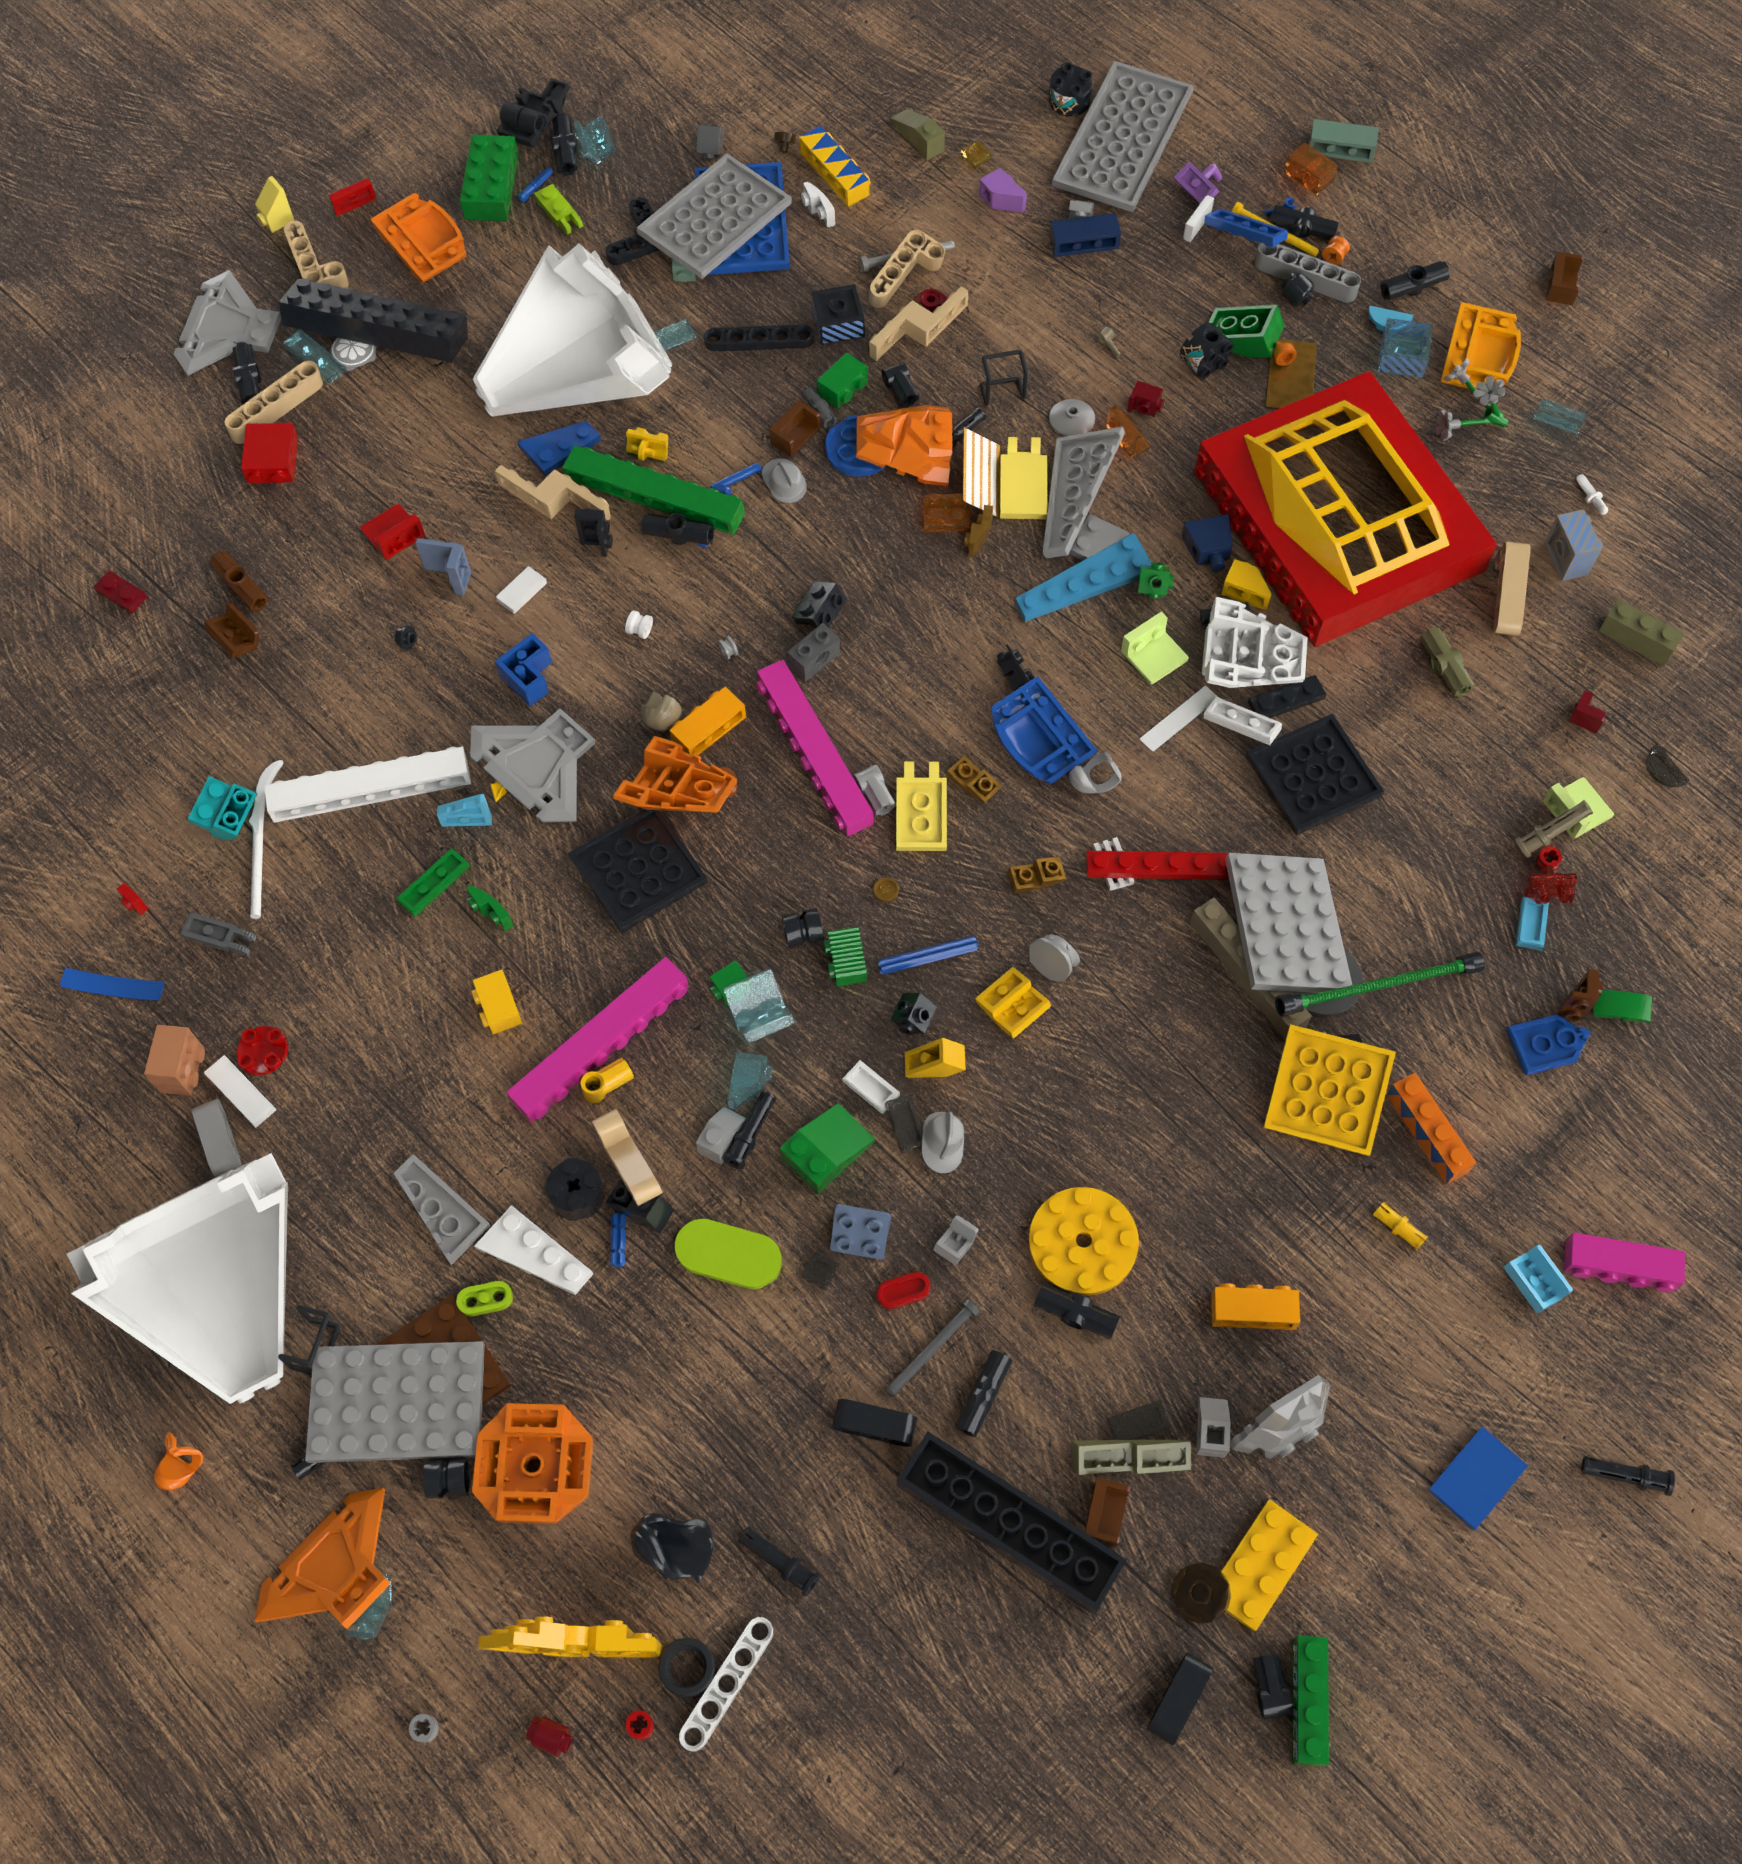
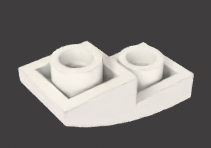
[801,182,835,227]

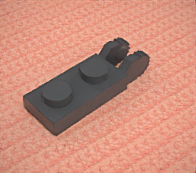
[179,912,257,956]

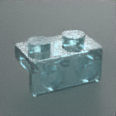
[574,116,617,165]

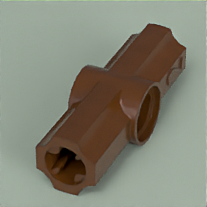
[209,551,268,612]

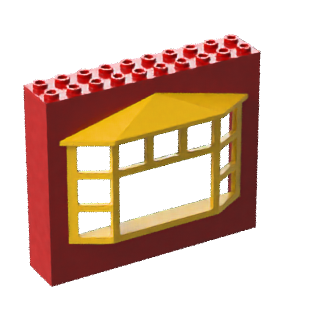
[1194,371,1498,648]

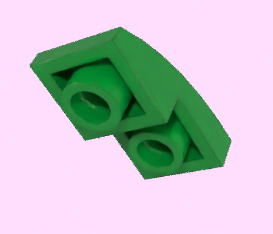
[466,885,514,931]
[1594,990,1653,1023]

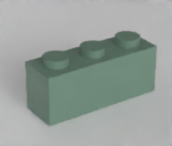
[1308,119,1379,163]

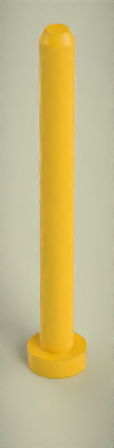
[1232,202,1319,257]

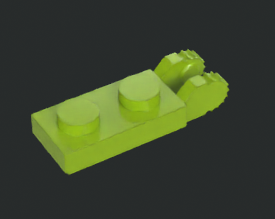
[534,184,583,234]

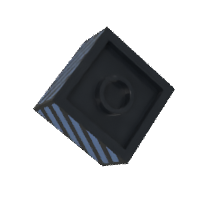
[811,284,865,345]

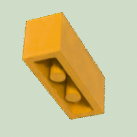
[670,686,746,756]
[1211,1283,1300,1330]

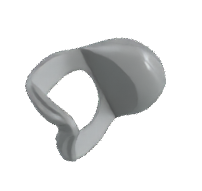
[1069,752,1122,794]

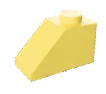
[255,176,295,233]

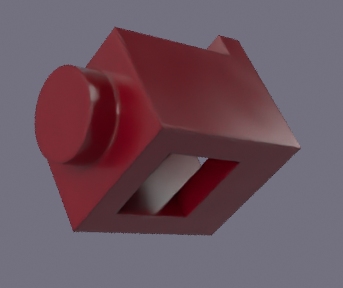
[1127,380,1165,417]

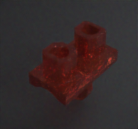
[1524,866,1578,904]

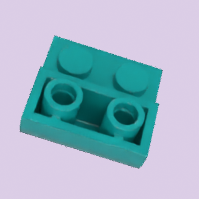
[187,776,258,840]

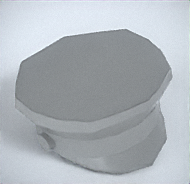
[1029,934,1080,982]

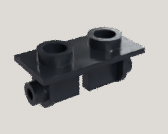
[997,644,1035,691]

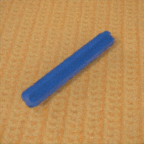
[878,936,978,975]

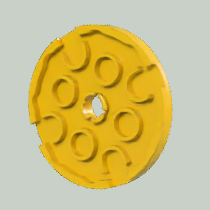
[1029,1187,1139,1296]

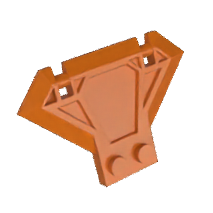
[254,1488,391,1629]

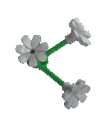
[1435,358,1508,441]

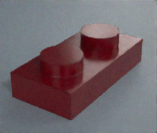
[93,570,148,614]

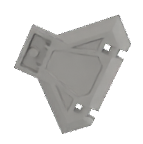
[173,270,281,376]
[470,709,595,822]

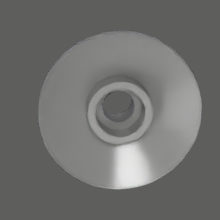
[1049,399,1095,437]

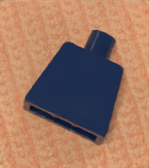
[1182,514,1232,572]

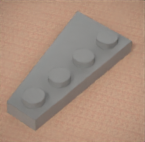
[394,1154,490,1265]

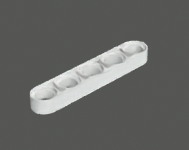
[679,1617,773,1752]

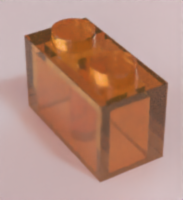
[1284,142,1338,195]

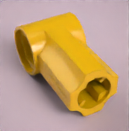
[581,1058,634,1103]

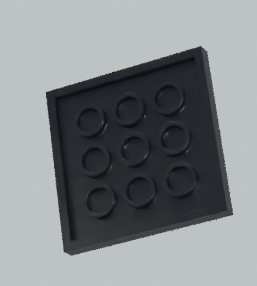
[1246,713,1384,835]
[568,809,708,934]

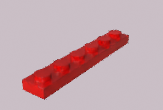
[1085,851,1229,880]

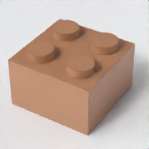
[144,1025,205,1096]

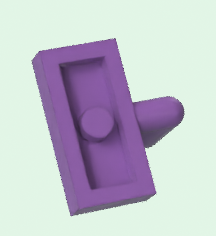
[1174,161,1222,204]

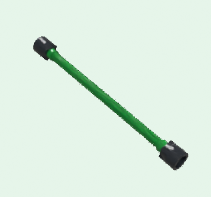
[1275,952,1485,1017]

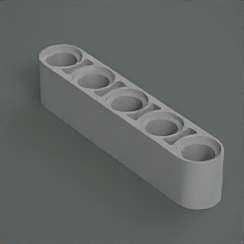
[1255,243,1361,303]

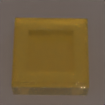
[961,141,992,169]

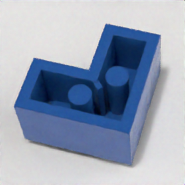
[495,633,552,707]

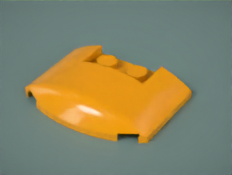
[1440,302,1521,390]

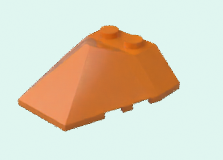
[613,736,737,813]

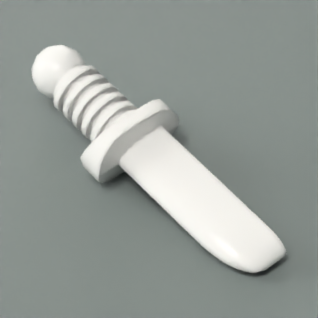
[1576,474,1608,515]

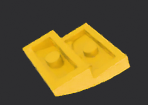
[975,967,1051,1039]

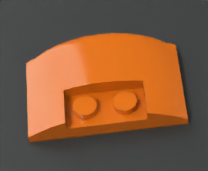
[370,193,466,283]

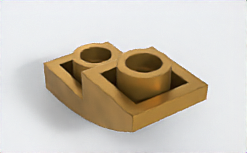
[965,505,993,557]
[946,755,1002,804]
[1007,857,1066,894]

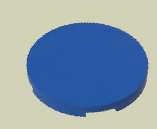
[825,415,887,477]

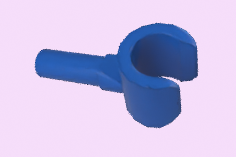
[1264,197,1297,216]

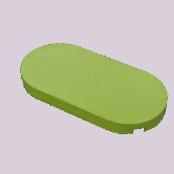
[675,1219,782,1289]

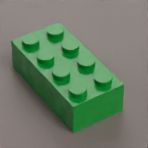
[460,135,519,222]

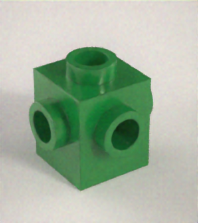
[1138,562,1174,598]

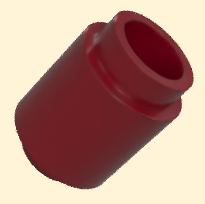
[526,1716,573,1757]

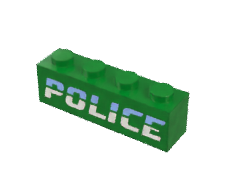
[1292,1635,1329,1767]

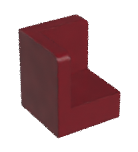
[1569,690,1606,734]

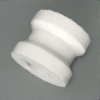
[625,610,653,639]

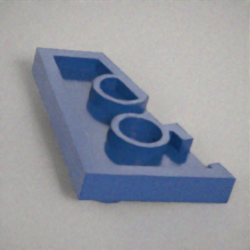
[517,420,601,477]

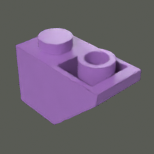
[979,168,1027,212]

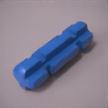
[610,1213,626,1267]

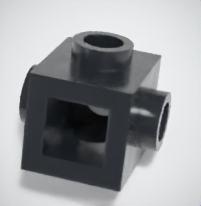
[891,993,937,1035]

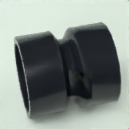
[782,908,824,948]
[423,1458,470,1499]

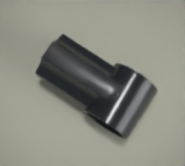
[881,362,919,408]
[1253,1654,1294,1719]

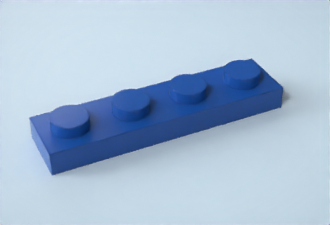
[1205,208,1288,247]

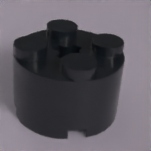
[546,1158,604,1221]

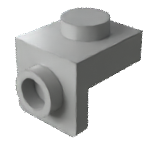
[933,1215,979,1265]

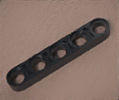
[704,325,814,351]

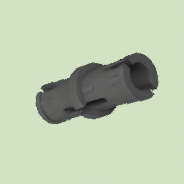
[803,387,837,429]

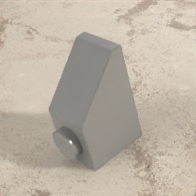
[696,1107,747,1165]

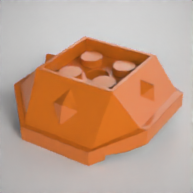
[472,1403,593,1524]

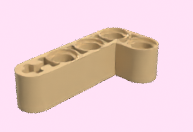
[284,221,349,288]
[868,230,945,308]
[1493,542,1531,636]
[592,1109,663,1206]

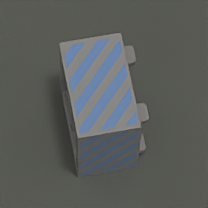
[1544,509,1603,581]

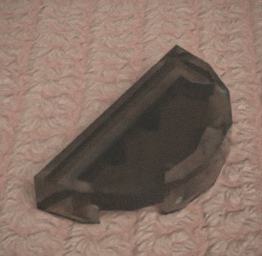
[1646,743,1689,787]

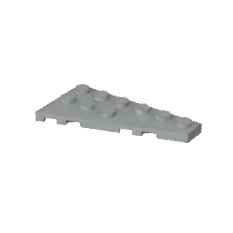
[1043,427,1125,559]

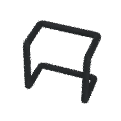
[980,350,1028,405]
[278,1305,340,1375]

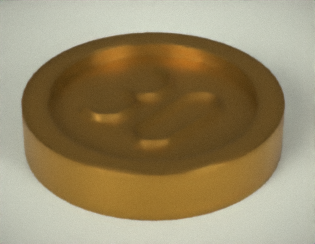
[873,878,899,903]

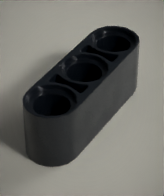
[831,1399,918,1447]
[1146,1652,1214,1746]

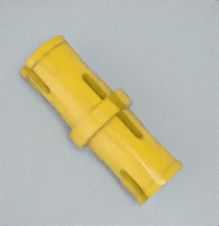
[1373,1202,1427,1251]

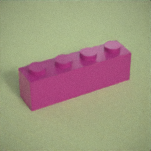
[1564,1233,1685,1293]

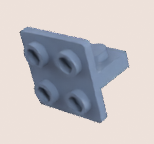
[830,1204,892,1260]

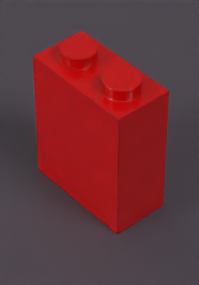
[241,422,298,484]

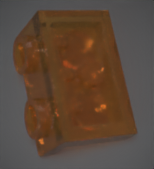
[923,493,971,532]

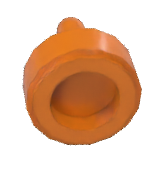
[1272,341,1297,366]

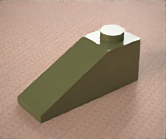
[890,109,945,161]

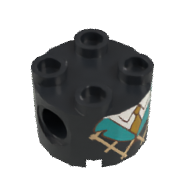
[1048,62,1092,117]
[1179,323,1234,379]

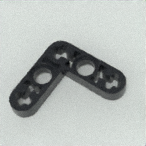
[605,197,660,265]

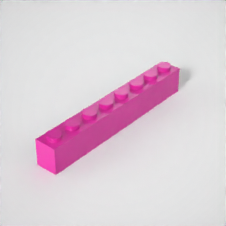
[756,660,874,837]
[506,957,689,1123]

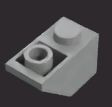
[1196,1397,1231,1458]

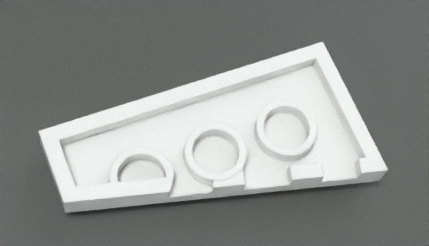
[474,1205,593,1295]

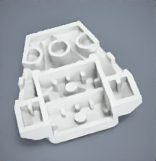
[1202,597,1308,688]

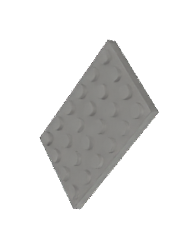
[637,154,792,279]
[1225,853,1352,993]
[305,1341,485,1463]

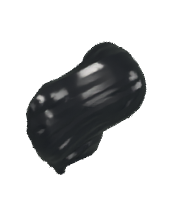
[630,1513,714,1583]

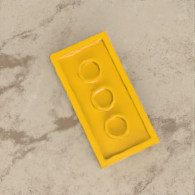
[1221,1499,1318,1632]

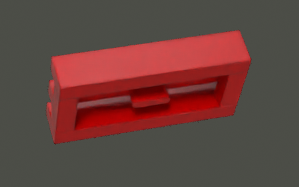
[328,178,376,216]

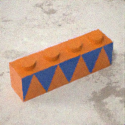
[1386,1072,1477,1185]

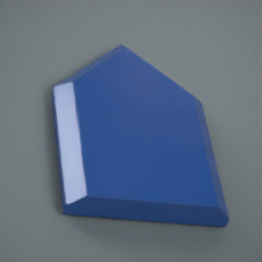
[1507,1014,1591,1076]

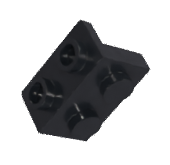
[574,508,613,557]
[792,582,846,628]

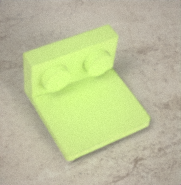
[1121,612,1189,684]
[1543,777,1614,840]

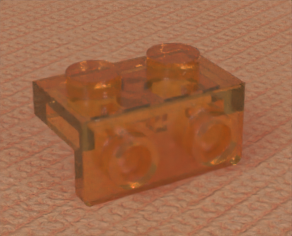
[1106,405,1150,458]

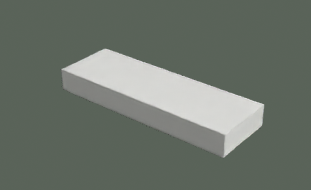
[1204,697,1282,745]
[204,1055,276,1128]

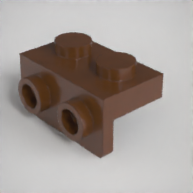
[204,603,259,658]
[1557,969,1603,1021]

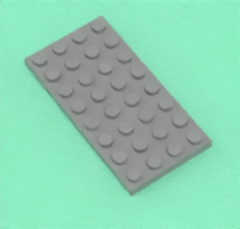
[1052,61,1194,212]

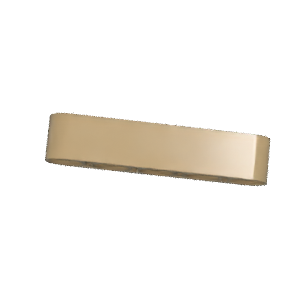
[225,361,323,444]

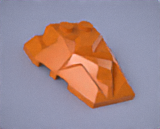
[856,405,952,486]

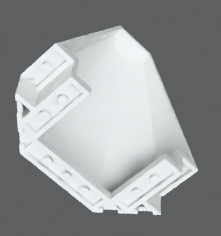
[473,244,672,417]
[67,1153,288,1404]

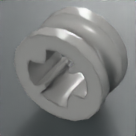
[717,635,738,660]
[409,1714,439,1743]

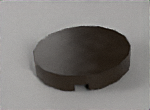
[1171,1562,1231,1624]

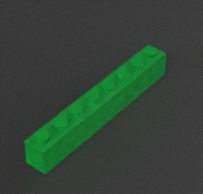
[562,445,746,535]

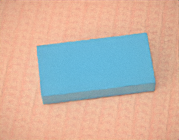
[1516,897,1549,951]

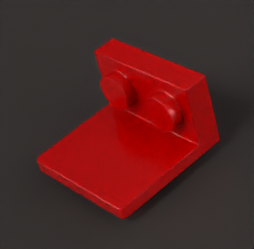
[360,504,425,560]

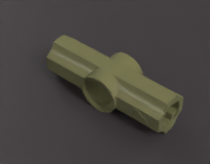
[1420,626,1475,698]

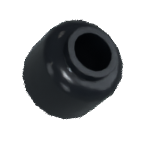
[1281,272,1315,307]

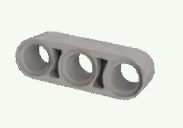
[192,1098,242,1177]

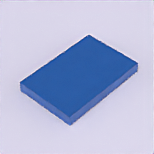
[1427,1426,1528,1531]

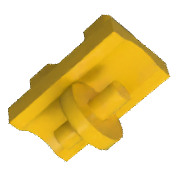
[626,427,668,461]

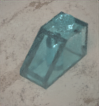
[727,1052,773,1111]

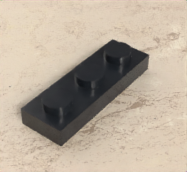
[1248,675,1326,718]

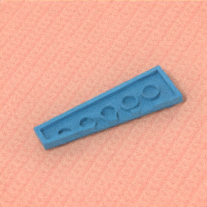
[1015,533,1151,622]

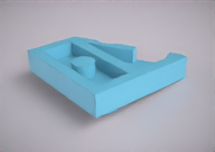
[437,794,492,827]

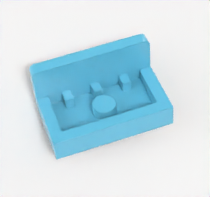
[1503,1245,1573,1314]

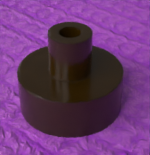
[774,132,796,152]

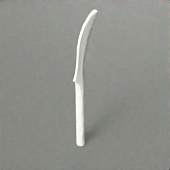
[249,760,283,919]

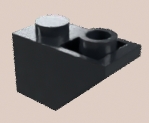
[606,1180,674,1233]

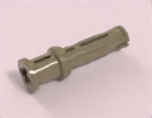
[1515,800,1593,858]

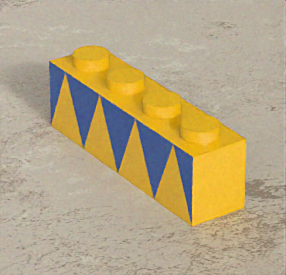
[799,126,870,207]

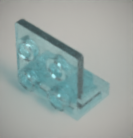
[723,969,795,1044]

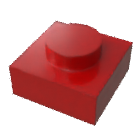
[116,883,148,915]

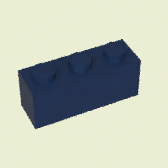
[1049,213,1121,257]

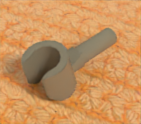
[1098,327,1121,358]

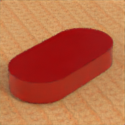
[877,1272,931,1310]

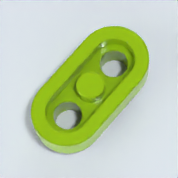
[456,1281,513,1317]

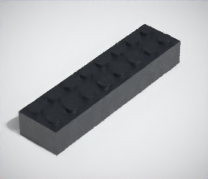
[279,278,468,363]
[897,1431,1127,1615]

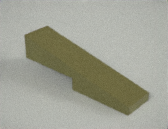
[1071,1440,1191,1475]

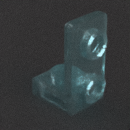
[347,1574,392,1639]

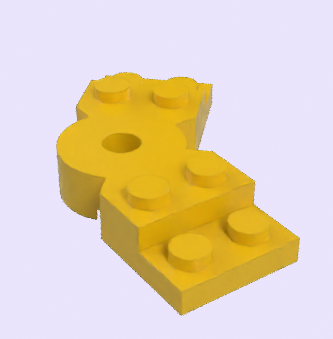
[478,1617,663,1658]

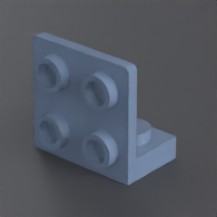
[415,538,471,596]

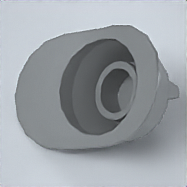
[762,459,807,503]
[922,1112,965,1174]

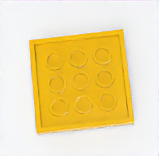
[1263,1024,1396,1156]

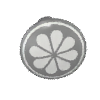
[331,338,376,371]

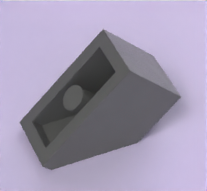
[696,125,726,158]

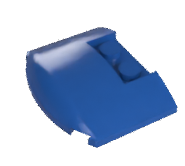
[991,676,1098,784]

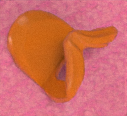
[154,1432,203,1491]

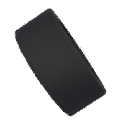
[658,1637,716,1698]

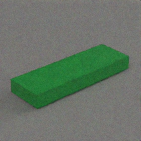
[396,848,470,917]

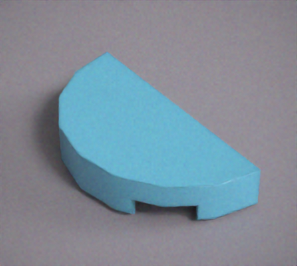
[1368,305,1414,333]

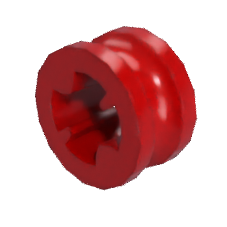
[1536,846,1562,872]
[625,1710,654,1740]

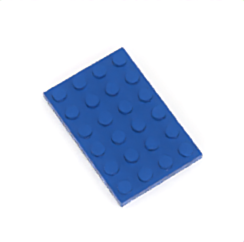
[695,162,790,275]

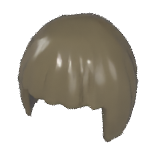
[640,691,682,732]

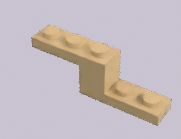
[869,286,968,361]
[495,465,611,520]

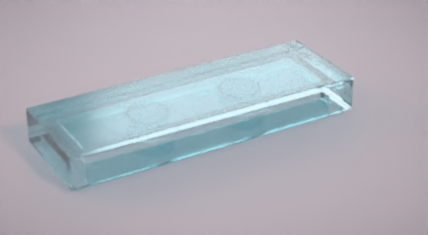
[284,329,346,384]

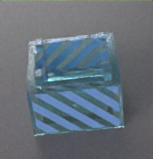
[1378,318,1433,378]

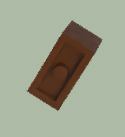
[1546,251,1583,305]
[769,400,821,457]
[1084,1477,1131,1548]

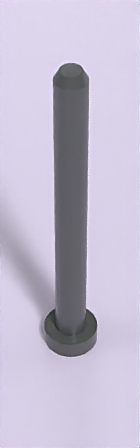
[886,1298,980,1396]

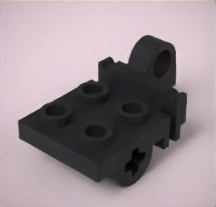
[496,78,570,148]

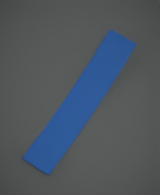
[60,968,165,1001]

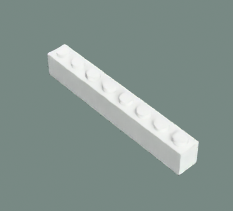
[264,747,471,823]

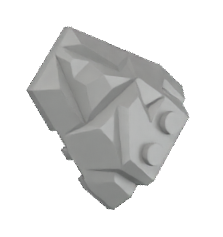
[1230,1375,1330,1459]

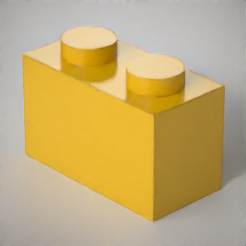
[471,970,523,1035]

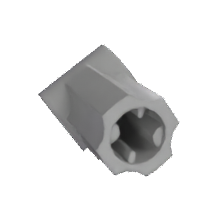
[853,764,895,816]

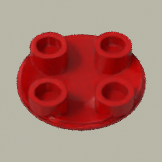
[236,1026,288,1075]

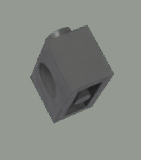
[788,623,840,682]

